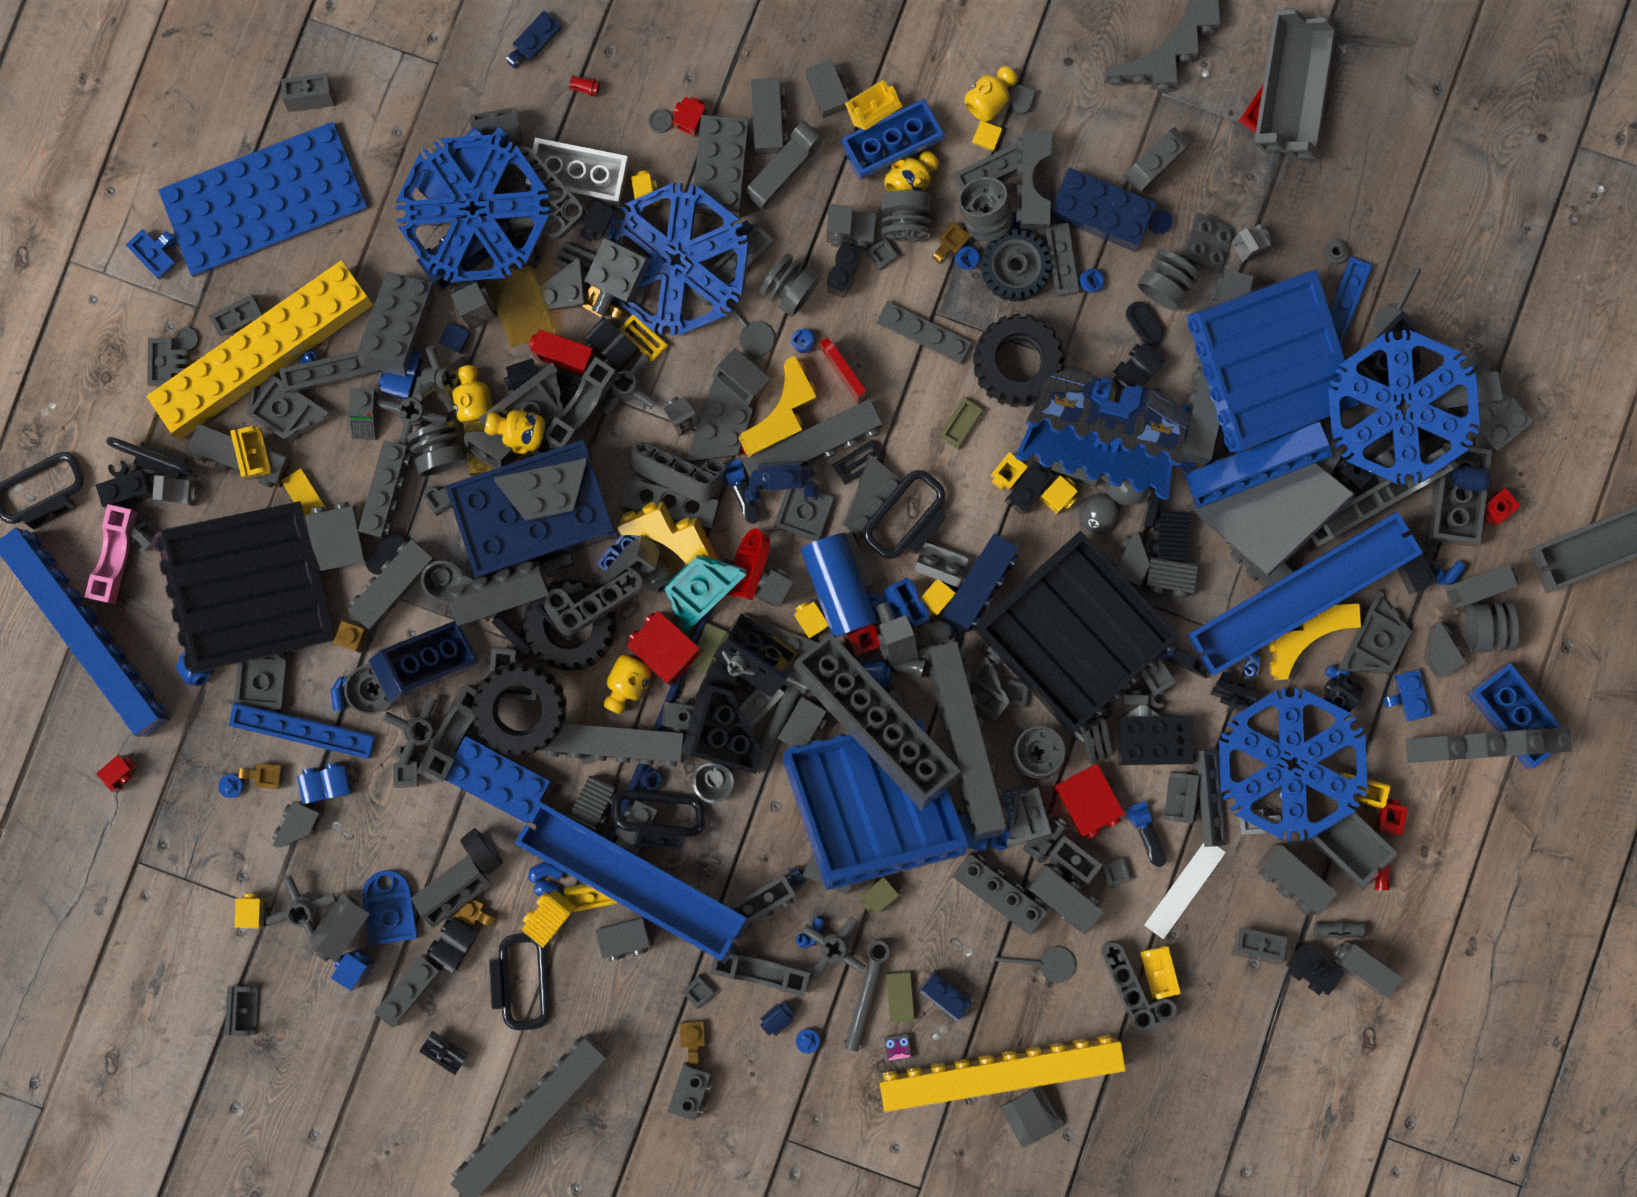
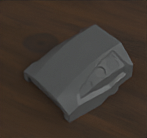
[999,1085,1064,1148]

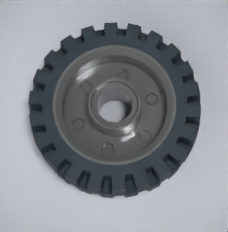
[981,230,1051,302]

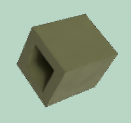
[861,877,899,914]

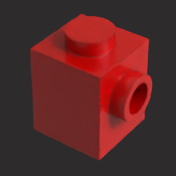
[673,96,707,137]
[1483,488,1521,526]

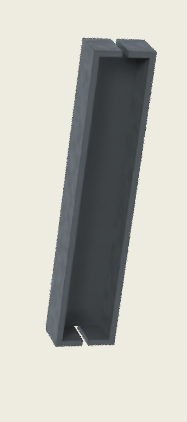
[1527,505,1637,593]

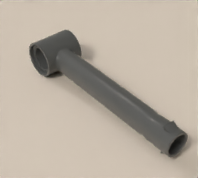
[757,666,808,774]
[844,939,890,1052]

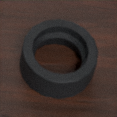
[460,828,503,875]

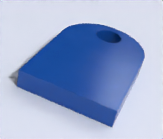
[362,870,418,946]

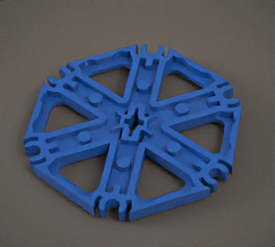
[395,134,550,283]
[609,183,750,336]
[1328,330,1481,485]
[1219,688,1368,842]

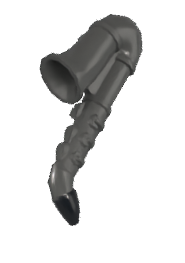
[885,630,959,679]

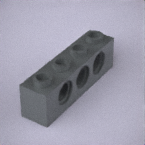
[619,476,719,531]

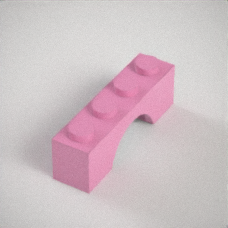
[85,504,138,605]

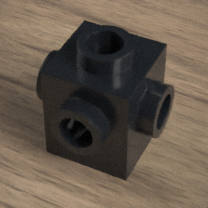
[1334,453,1374,490]
[1323,672,1364,713]

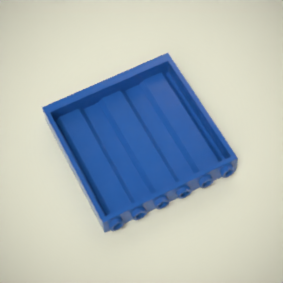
[1186,269,1359,452]
[783,718,969,890]

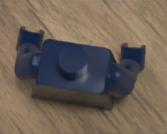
[745,461,818,504]

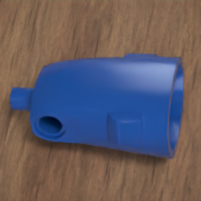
[416,126,510,218]

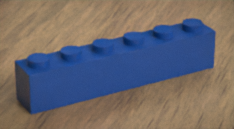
[1185,422,1333,508]

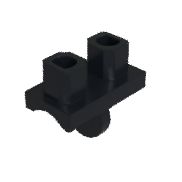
[1210,671,1259,713]
[419,1031,469,1075]

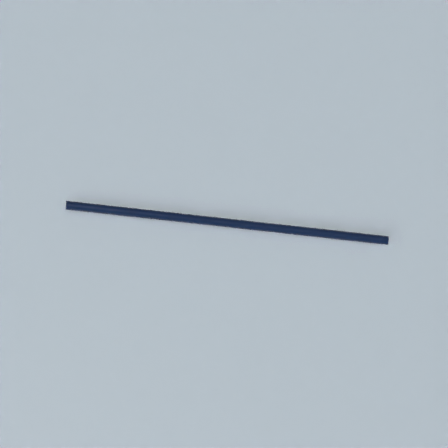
[606,558,733,843]

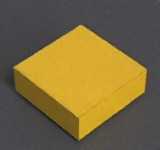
[972,120,1002,152]

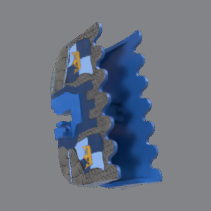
[1015,371,1187,500]

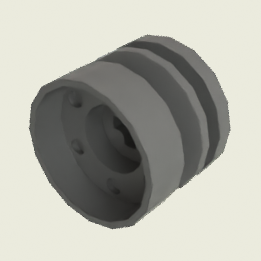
[958,177,1014,241]
[881,190,930,242]
[1136,249,1200,311]
[759,253,821,317]
[407,422,467,476]
[1465,601,1519,653]
[344,664,398,715]
[1011,726,1065,780]

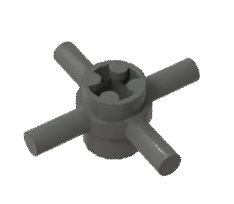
[415,345,467,412]
[601,354,657,416]
[377,377,448,446]
[383,697,437,766]
[266,875,337,944]
[802,917,866,981]

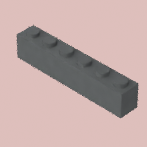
[742,399,882,490]
[540,723,686,767]

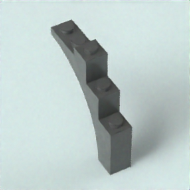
[1103,0,1220,92]
[1312,446,1459,547]
[1406,727,1572,763]

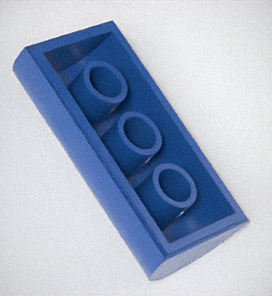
[840,98,945,180]
[800,533,878,638]

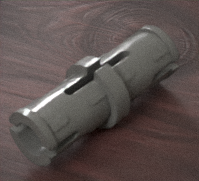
[1314,921,1365,940]

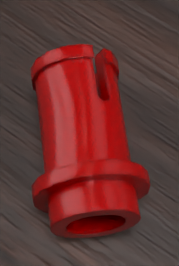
[569,75,600,97]
[1374,865,1393,890]

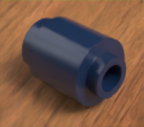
[1452,465,1490,493]
[760,1001,796,1036]

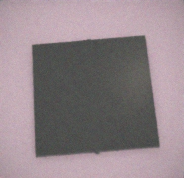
[1188,436,1354,577]

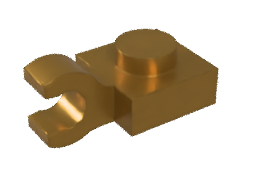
[932,221,971,264]
[582,285,626,319]
[238,763,282,789]
[452,899,497,927]
[680,1021,705,1064]

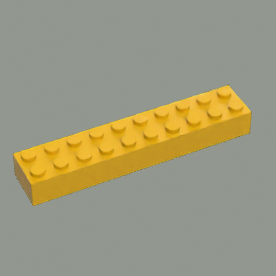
[146,260,374,440]
[878,1034,1125,1112]

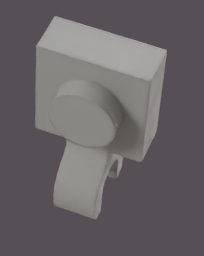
[1238,809,1281,835]

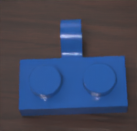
[126,229,177,280]
[1383,670,1432,722]

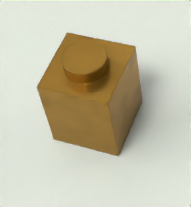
[333,621,369,653]

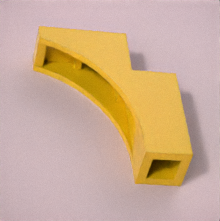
[738,356,817,458]
[617,501,719,565]
[1268,604,1361,681]

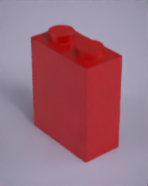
[626,611,703,686]
[1053,763,1125,839]

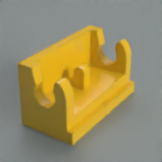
[845,80,903,130]
[230,426,272,480]
[1140,945,1181,999]

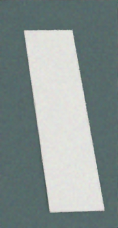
[1144,843,1226,939]

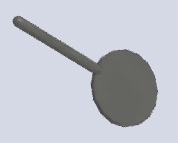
[1374,268,1420,334]
[728,301,774,356]
[994,947,1075,983]

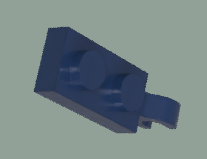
[506,11,562,69]

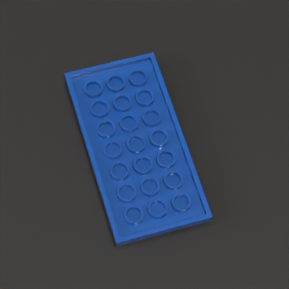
[158,122,368,277]

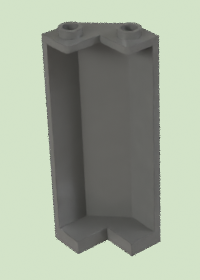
[1254,8,1337,160]

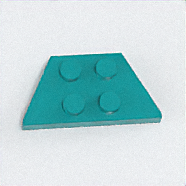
[664,554,747,634]

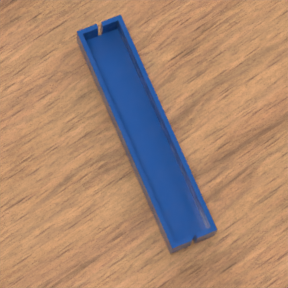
[1186,512,1423,676]
[0,527,170,737]
[515,802,750,964]

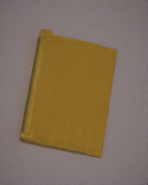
[486,265,555,347]

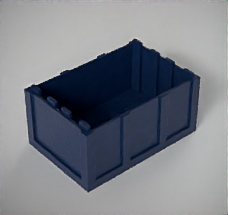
[445,440,619,578]

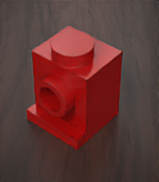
[843,624,881,657]
[96,755,137,792]
[1374,799,1408,836]

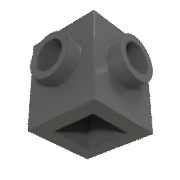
[661,699,694,734]

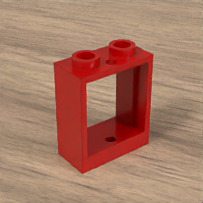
[529,329,596,376]

